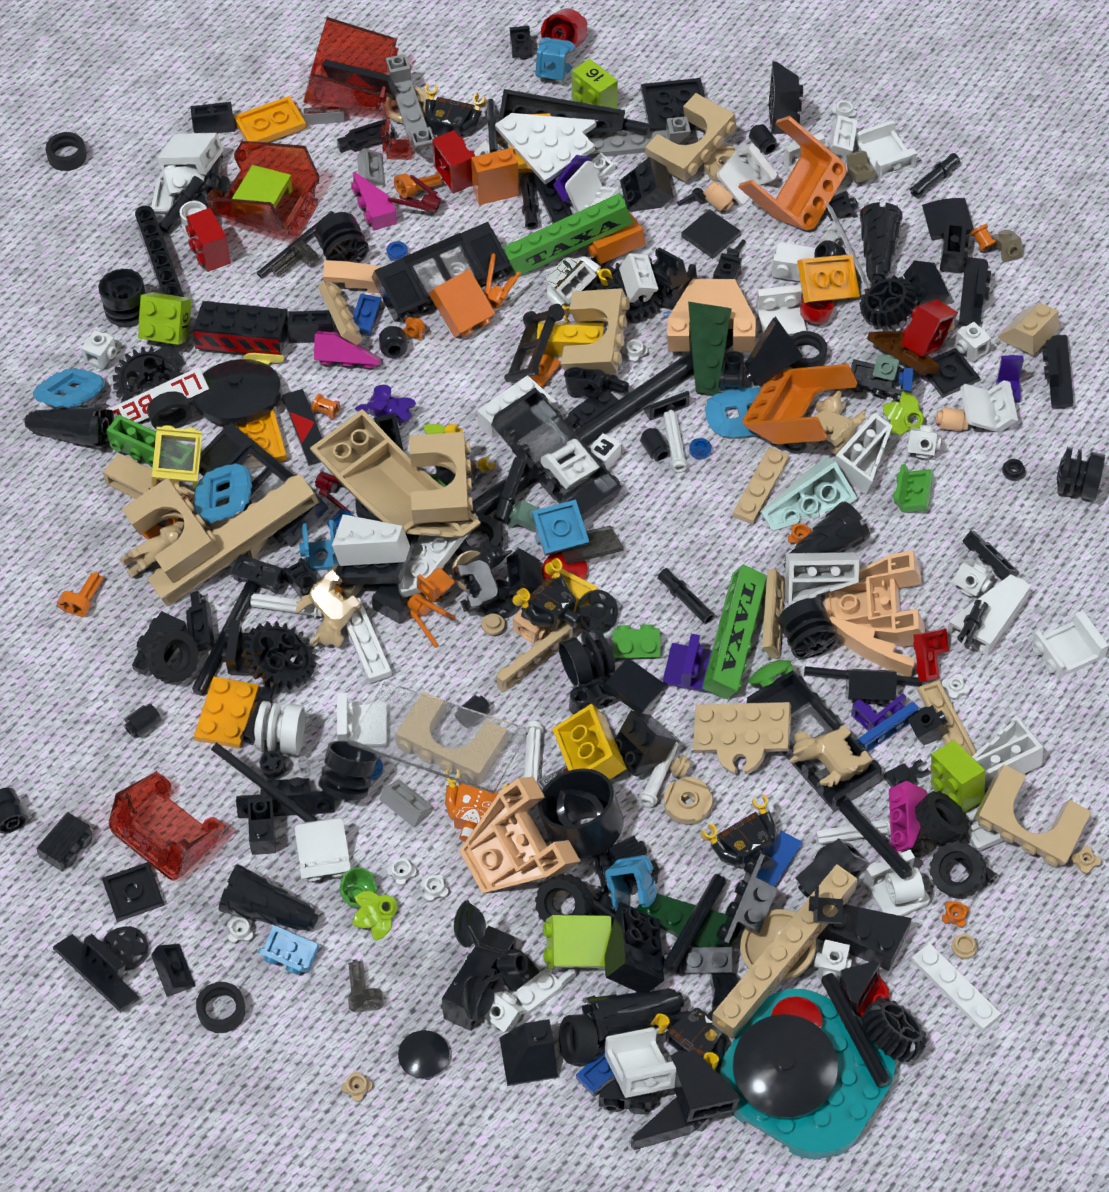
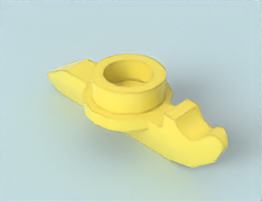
[243,353,285,365]

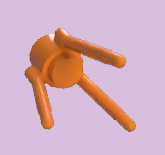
[483,253,521,308]
[407,593,456,648]

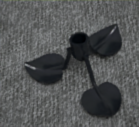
[454,900,540,1021]

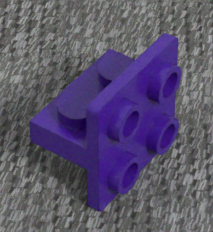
[663,633,712,692]

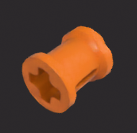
[970,224,997,252]
[311,393,340,420]

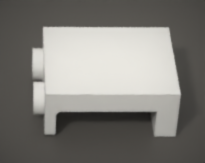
[855,120,917,179]
[157,133,224,175]
[1032,611,1109,679]
[605,1027,676,1098]

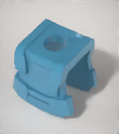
[535,37,575,81]
[299,520,339,571]
[605,855,658,910]

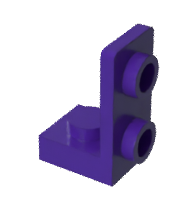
[553,155,592,204]
[996,355,1024,403]
[851,693,907,731]

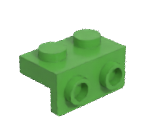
[893,464,934,513]
[612,624,660,658]

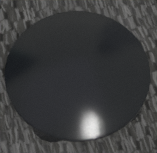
[398,1030,449,1080]

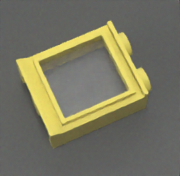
[152,425,202,490]

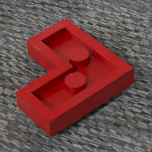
[913,628,949,681]

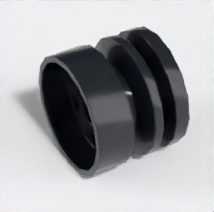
[315,212,369,263]
[98,268,146,327]
[1056,446,1106,501]
[778,598,838,659]
[558,628,615,687]
[318,740,377,800]

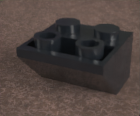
[620,157,674,212]
[615,710,677,776]

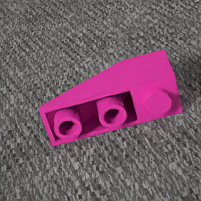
[351,172,397,231]
[314,331,382,368]
[889,781,927,852]

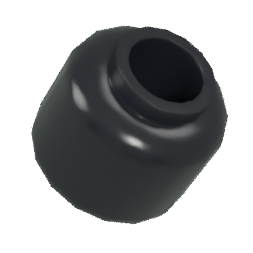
[814,240,846,258]
[378,326,408,358]

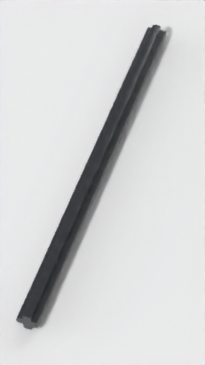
[470,329,733,516]

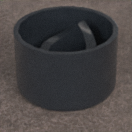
[538,768,624,858]

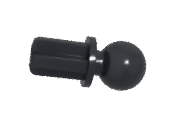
[602,374,629,393]

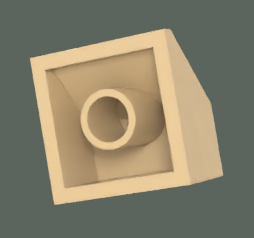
[998,303,1059,355]

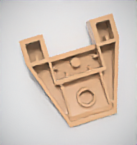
[667,279,756,352]
[825,550,925,647]
[460,777,581,893]

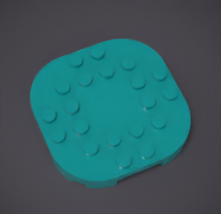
[720,989,895,1160]

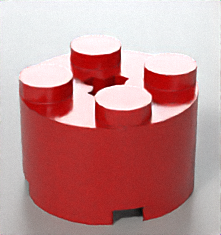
[541,8,587,52]

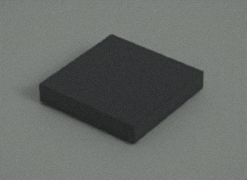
[681,209,741,259]
[925,348,980,398]
[602,658,666,713]
[102,862,165,922]

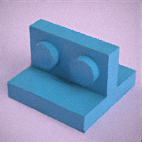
[531,500,589,556]

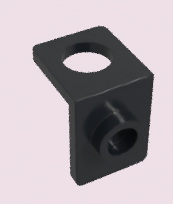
[808,886,843,924]

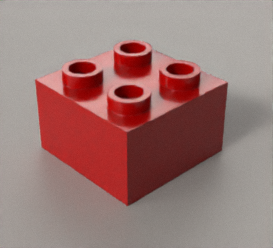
[432,130,475,194]
[185,208,231,272]
[901,299,958,357]

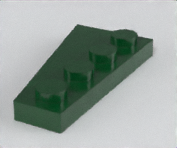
[688,301,732,395]
[636,894,743,947]

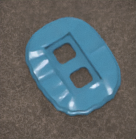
[33,368,105,408]
[705,387,761,438]
[194,463,252,524]

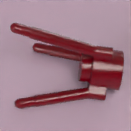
[388,175,441,214]
[315,471,351,515]

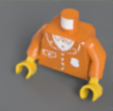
[445,769,510,842]

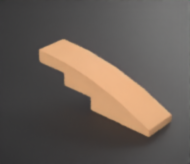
[323,260,380,293]
[830,617,916,676]

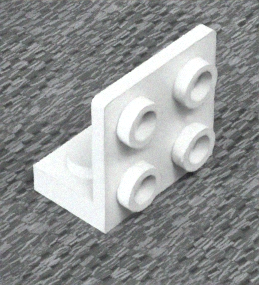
[756,285,806,336]
[337,693,387,748]

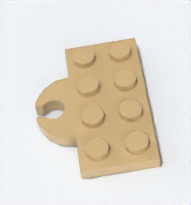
[693,702,791,775]

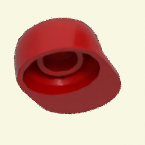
[800,293,833,324]

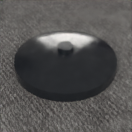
[193,359,282,425]
[733,1014,838,1120]

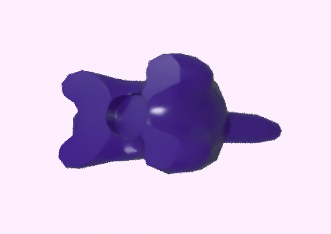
[355,384,416,427]

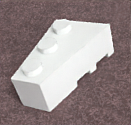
[477,375,557,439]
[834,413,892,494]
[332,514,410,566]
[785,552,859,606]
[972,715,1043,790]

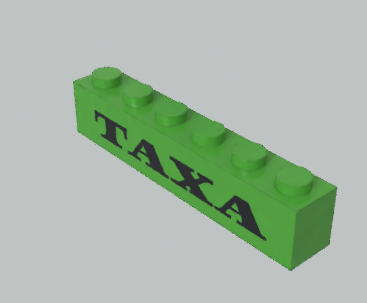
[504,193,633,276]
[702,564,767,699]

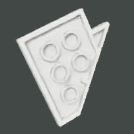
[495,113,596,185]
[398,514,479,598]

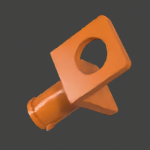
[417,568,454,602]

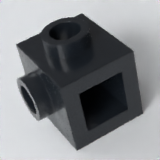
[908,705,949,745]

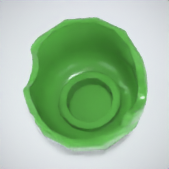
[339,867,377,908]

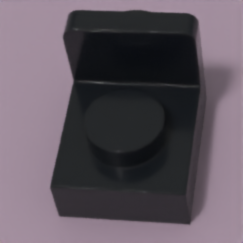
[826,191,859,221]
[710,973,738,1009]

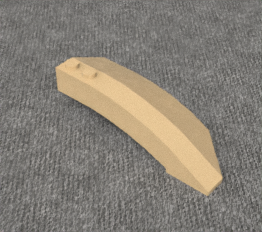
[310,409,481,538]

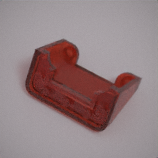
[109,771,226,881]

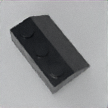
[768,61,803,134]

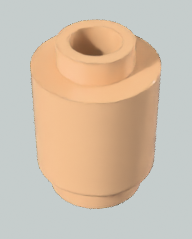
[703,181,734,212]
[935,407,969,431]

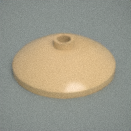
[740,909,816,981]

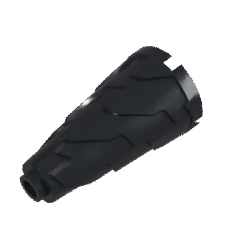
[860,202,903,284]
[24,404,114,449]
[783,501,870,568]
[218,864,319,931]
[582,988,684,1048]

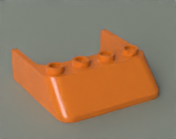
[738,116,846,230]
[742,364,857,445]

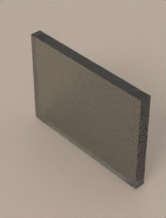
[560,525,624,565]

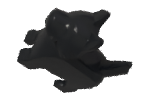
[450,539,513,612]

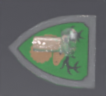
[284,751,326,791]

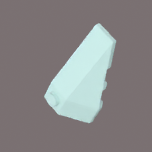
[760,457,857,531]

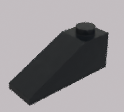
[631,1097,709,1150]

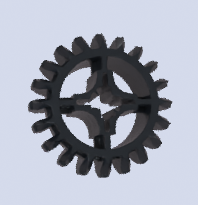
[859,275,918,330]
[861,998,927,1063]

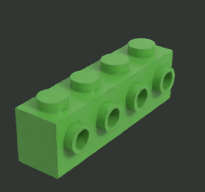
[106,415,195,471]

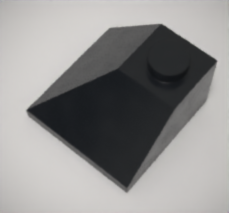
[499,1019,558,1086]

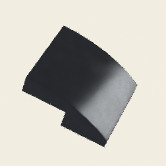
[922,198,974,241]

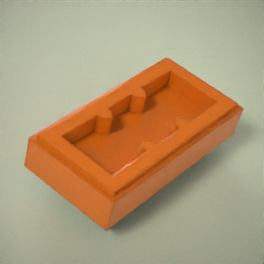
[519,353,561,388]

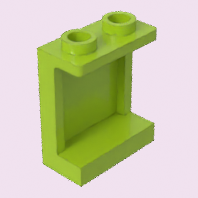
[232,165,293,223]
[543,915,611,970]

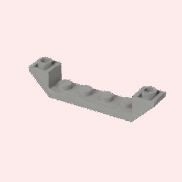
[386,54,434,149]
[585,116,691,158]

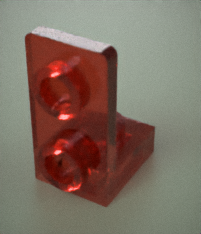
[381,117,413,160]

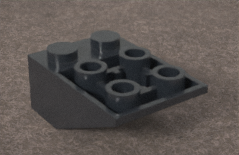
[604,902,664,993]

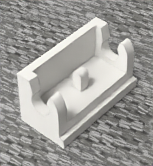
[828,115,858,162]
[619,253,658,303]

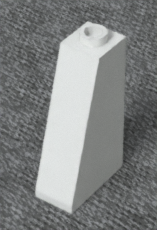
[947,575,1031,656]

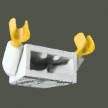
[545,256,613,322]

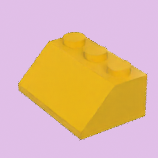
[537,321,604,357]
[552,704,627,780]

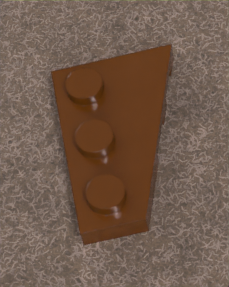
[867,331,940,375]

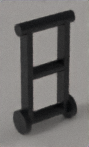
[504,304,564,382]

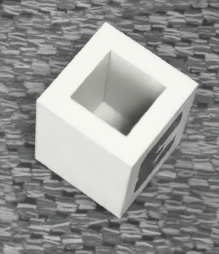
[590,433,621,470]

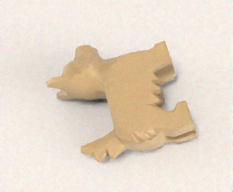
[809,391,866,454]
[119,522,184,578]
[295,570,364,648]
[789,724,872,787]

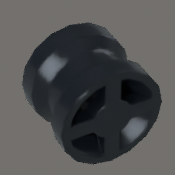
[259,751,286,779]

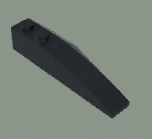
[498,89,625,134]

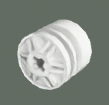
[254,701,306,756]

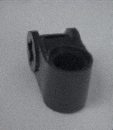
[720,351,744,390]
[564,367,608,398]
[282,558,318,599]
[569,678,616,715]

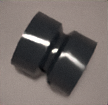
[0,787,28,834]

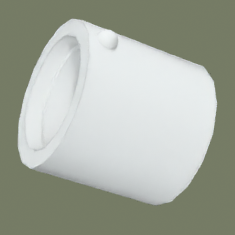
[885,866,925,905]

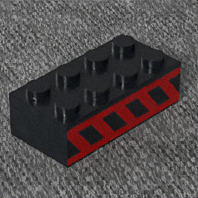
[193,301,288,355]

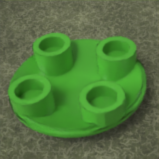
[748,660,793,687]

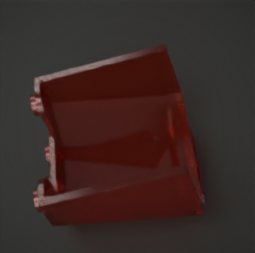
[303,17,399,111]
[205,141,320,236]

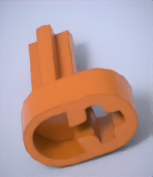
[394,173,443,198]
[57,572,104,617]

